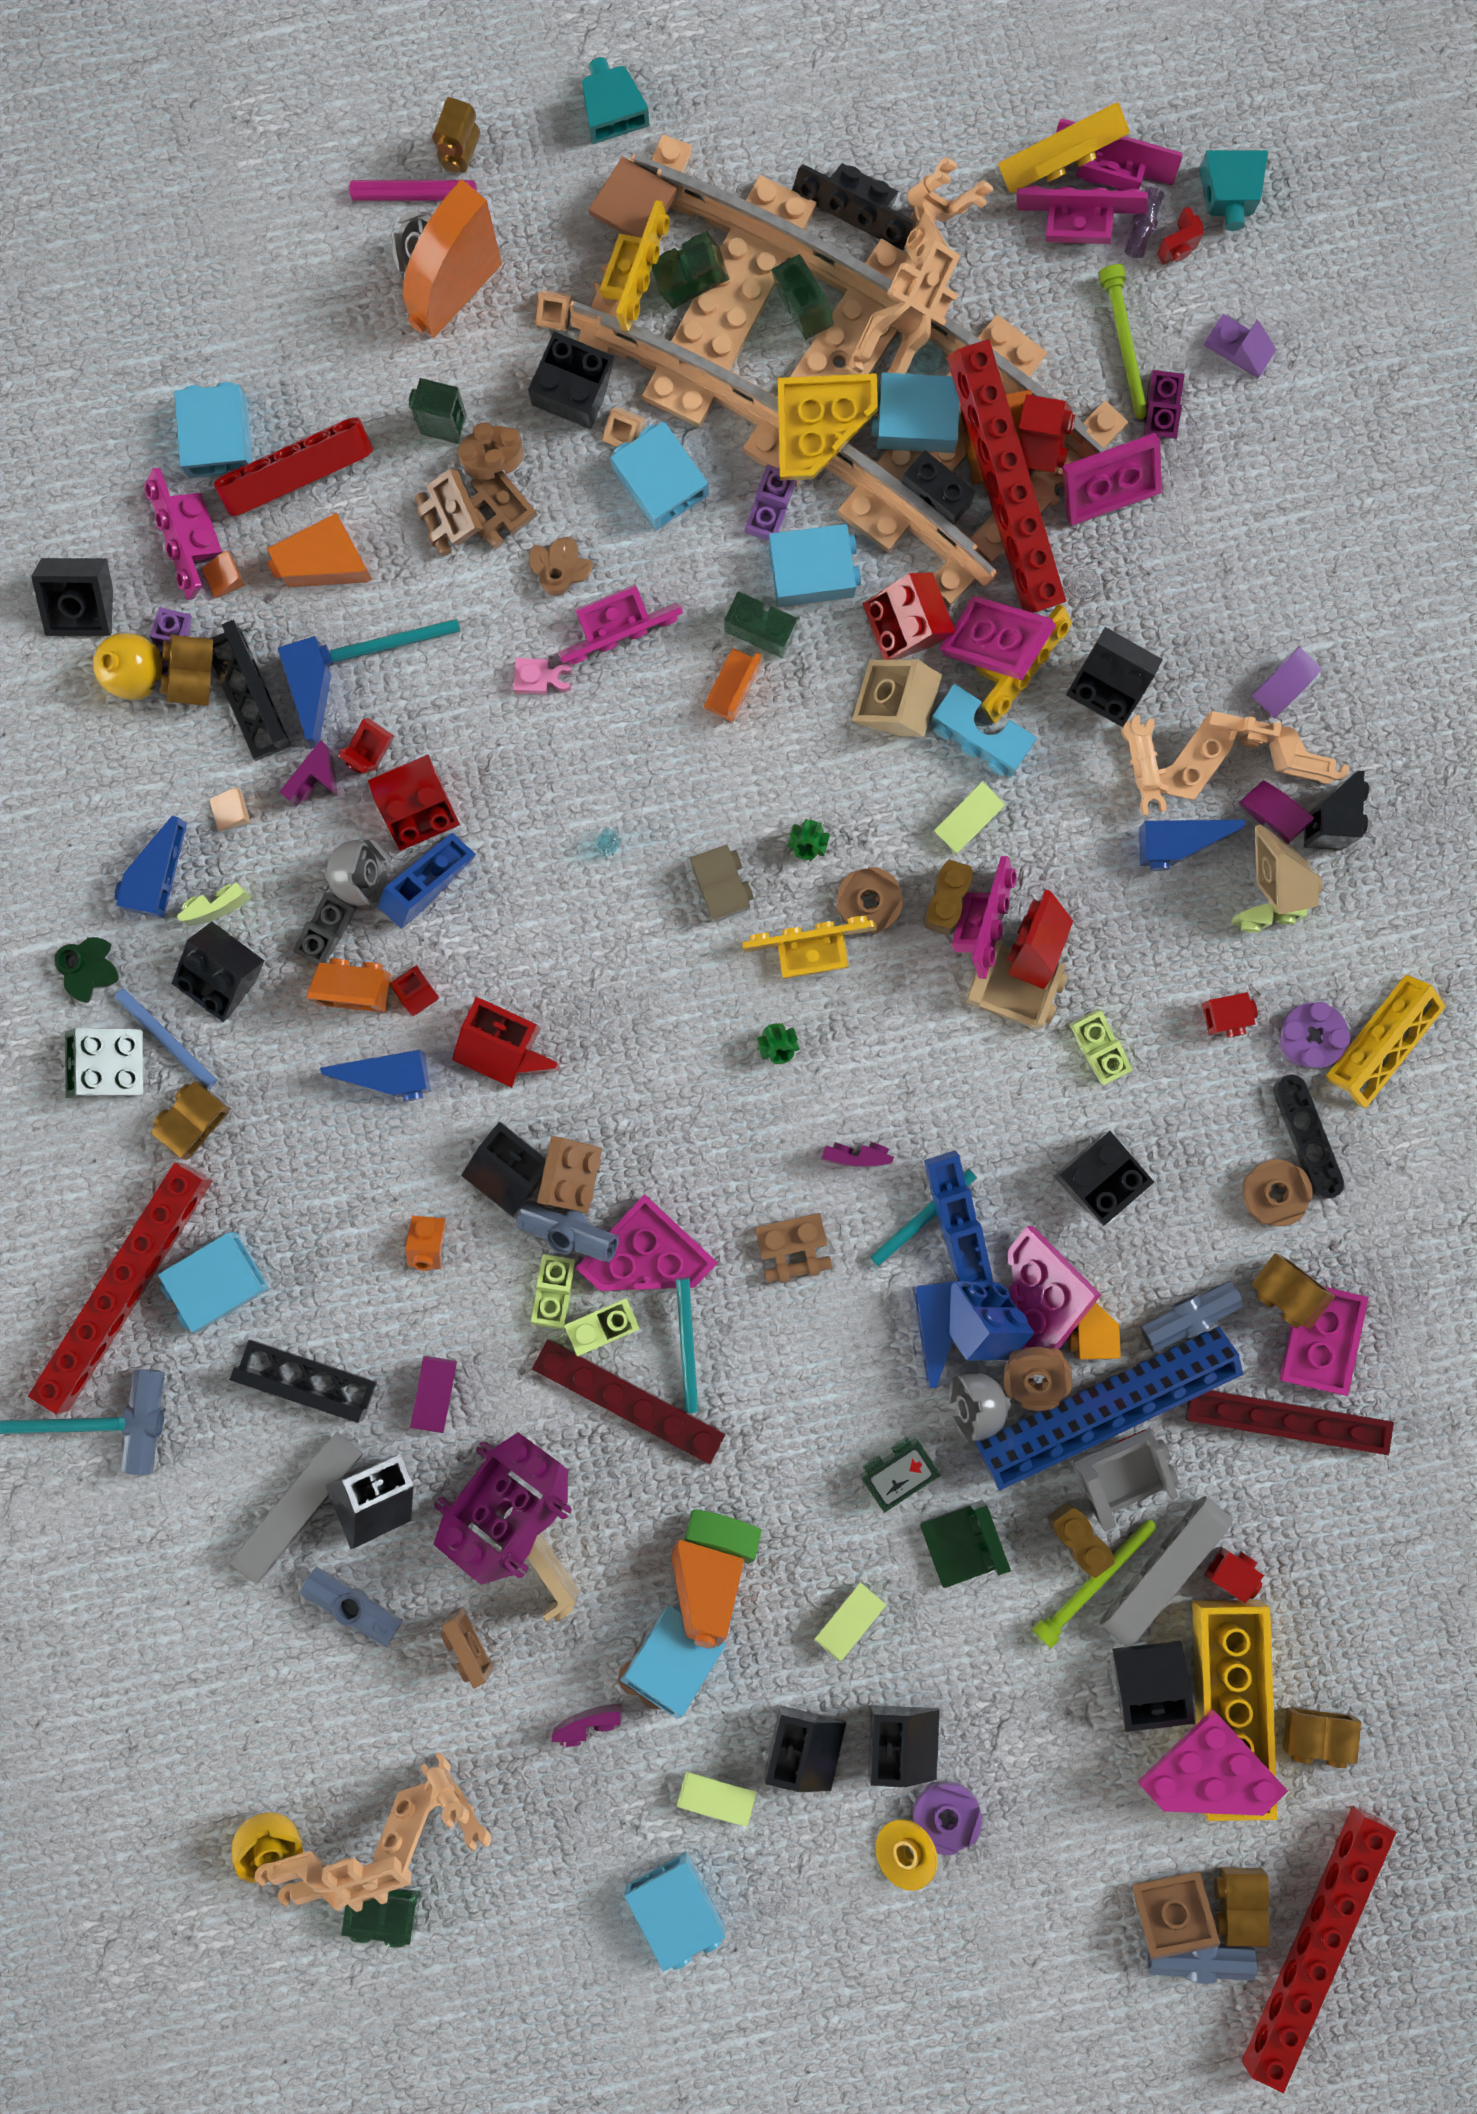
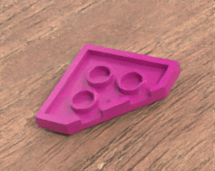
[576,1194,718,1291]
[1007,1226,1101,1350]
[1137,1709,1288,1816]

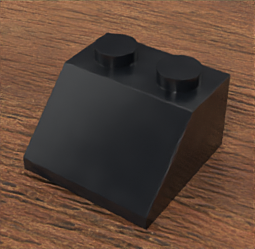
[31,558,113,636]

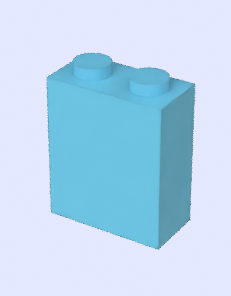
[871,373,960,453]
[174,382,252,478]
[610,421,709,530]
[769,524,861,607]
[158,1232,270,1333]
[620,1605,726,1719]
[624,1852,725,1972]

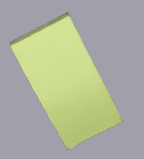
[934,781,1006,854]
[177,882,252,926]
[1231,903,1308,933]
[1069,1009,1133,1085]
[531,1254,576,1330]
[814,1582,886,1662]
[677,1771,757,1827]

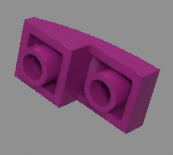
[1144,370,1185,439]
[1239,780,1314,844]
[821,1142,894,1167]
[410,1356,457,1433]
[552,1704,622,1747]

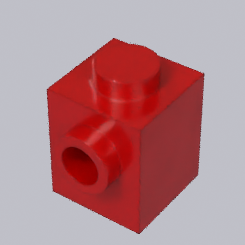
[1202,992,1258,1038]
[1204,1547,1264,1604]

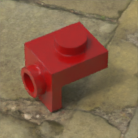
[1157,206,1204,264]
[338,718,394,773]

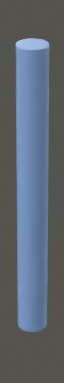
[114,988,217,1089]

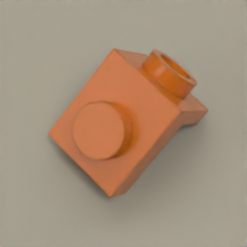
[405,1215,446,1271]

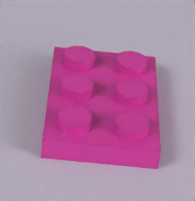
[1062,433,1162,526]
[939,595,1056,680]
[1279,1287,1369,1396]

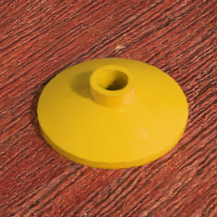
[876,1819,938,1891]

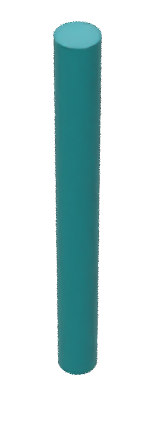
[330,619,461,663]
[870,1168,977,1267]
[676,1277,699,1413]
[0,1417,125,1434]

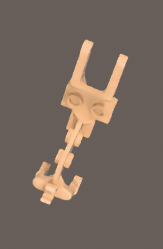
[849,157,993,374]
[1121,711,1349,816]
[254,1752,491,1912]

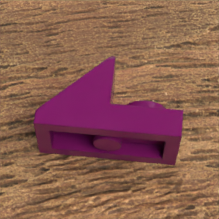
[279,740,338,807]

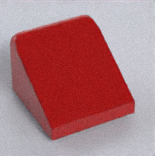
[390,965,439,1016]
[517,1050,560,1075]

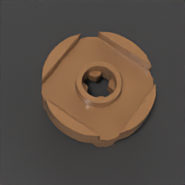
[457,422,524,480]
[837,867,903,934]
[1242,1159,1312,1226]
[1003,1347,1072,1411]

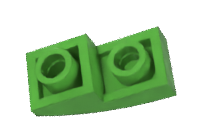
[684,1509,762,1564]

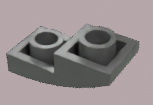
[293,892,357,965]

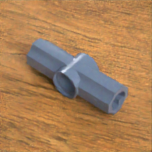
[517,1202,619,1263]
[1140,1281,1244,1352]
[121,1369,165,1475]
[299,1567,403,1647]
[1147,1944,1257,1984]

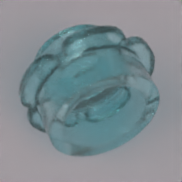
[912,340,944,373]
[593,826,622,858]

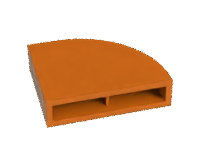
[403,179,502,338]

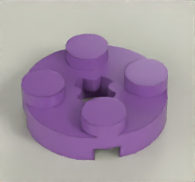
[1280,1002,1350,1069]
[912,1781,982,1855]

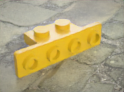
[998,102,1130,193]
[599,200,670,332]
[975,604,1072,724]
[741,916,877,979]

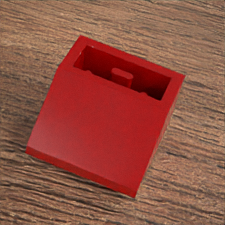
[862,572,956,660]
[368,754,460,851]
[1007,889,1073,989]
[452,996,541,1088]

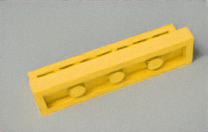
[1325,974,1446,1109]

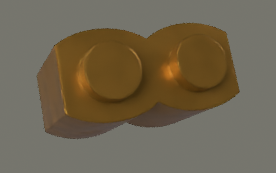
[432,97,480,173]
[160,635,213,706]
[924,859,972,935]
[151,1081,231,1160]
[1251,1253,1335,1329]
[1048,1502,1115,1578]
[1283,1707,1361,1768]
[1214,1867,1270,1947]

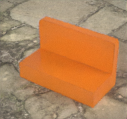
[704,648,762,722]

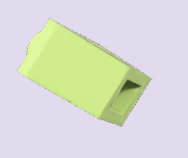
[564,1298,640,1357]

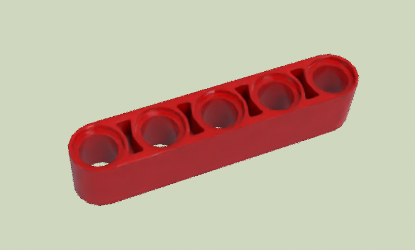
[214,417,374,516]

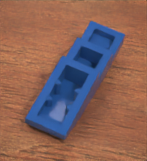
[924,1150,993,1282]

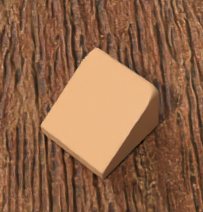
[535,290,573,331]
[601,407,645,447]
[210,787,250,831]

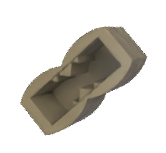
[690,844,754,922]

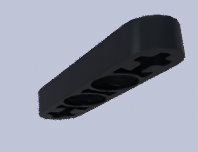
[1273,1074,1344,1199]

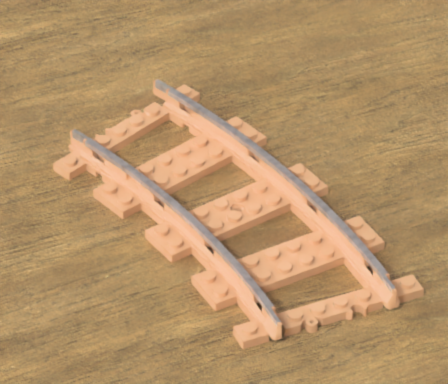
[570,134,1128,607]

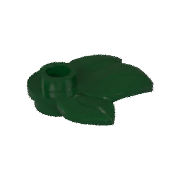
[54,937,119,1003]

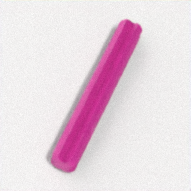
[349,180,477,201]

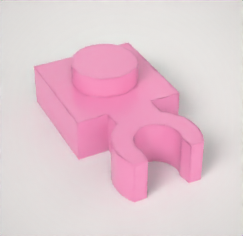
[514,658,572,695]

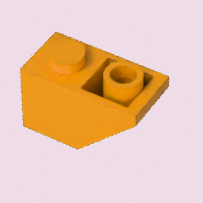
[1068,1303,1121,1360]

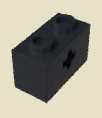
[902,450,976,525]

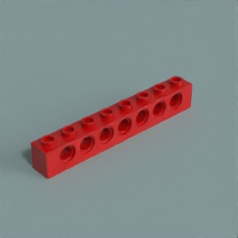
[946,339,1067,613]
[27,1162,213,1414]
[1241,1806,1397,2094]

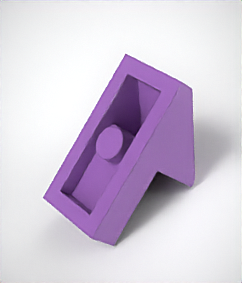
[1204,314,1276,378]

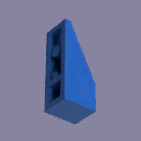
[278,636,333,748]
[115,816,187,919]
[1139,820,1245,871]
[377,833,476,929]
[320,1049,431,1102]
[913,1281,955,1388]

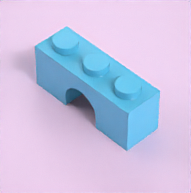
[930,684,1037,777]

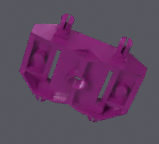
[433,1432,572,1585]

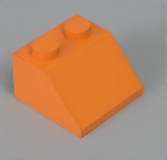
[307,958,391,1013]

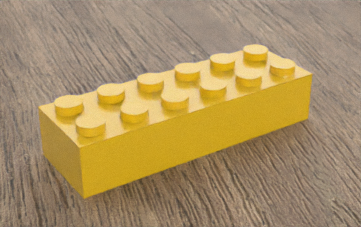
[1192,1599,1278,1821]

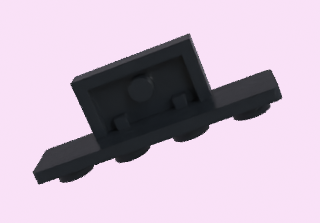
[792,163,915,250]

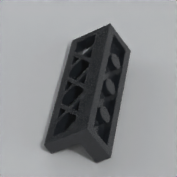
[210,619,292,761]
[229,1339,377,1423]

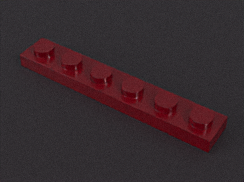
[532,1338,726,1465]
[1185,1390,1394,1456]

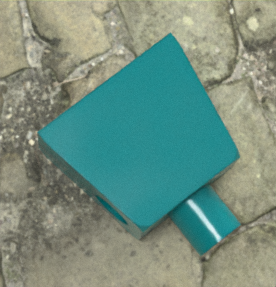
[582,57,650,145]
[1199,150,1268,231]

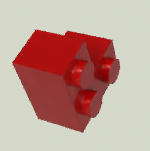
[1019,394,1076,475]

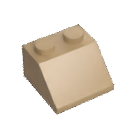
[852,660,942,737]
[1255,825,1322,915]

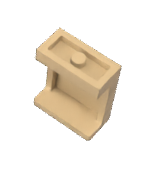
[964,940,1068,1030]
[499,1533,580,1622]

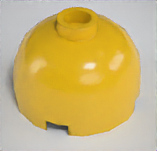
[93,633,162,700]
[232,1812,303,1883]

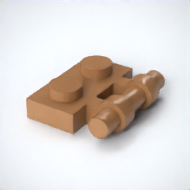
[414,469,483,556]
[470,471,537,549]
[755,1213,832,1283]

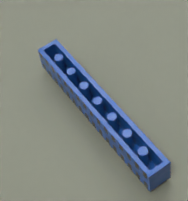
[976,1327,1244,1491]

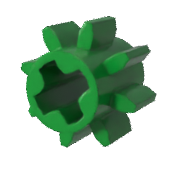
[787,819,830,861]
[757,1023,800,1064]

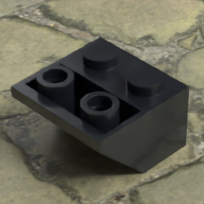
[528,331,614,429]
[1066,627,1163,727]
[1304,770,1369,850]
[171,922,265,1023]
[461,1122,546,1217]
[1053,1131,1154,1226]
[326,1454,413,1549]
[1112,1640,1195,1732]
[764,1705,847,1792]
[868,1705,940,1787]

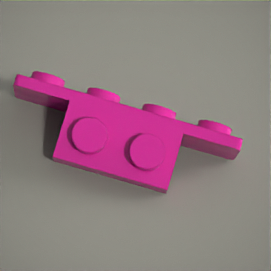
[1056,118,1183,191]
[1016,186,1148,244]
[144,468,222,600]
[557,584,684,665]
[952,856,1017,979]

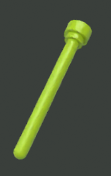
[1098,264,1147,420]
[1032,1520,1156,1649]

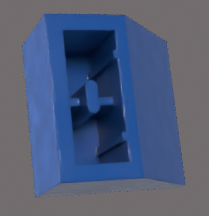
[949,1281,1034,1361]

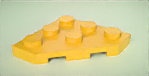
[777,373,878,481]

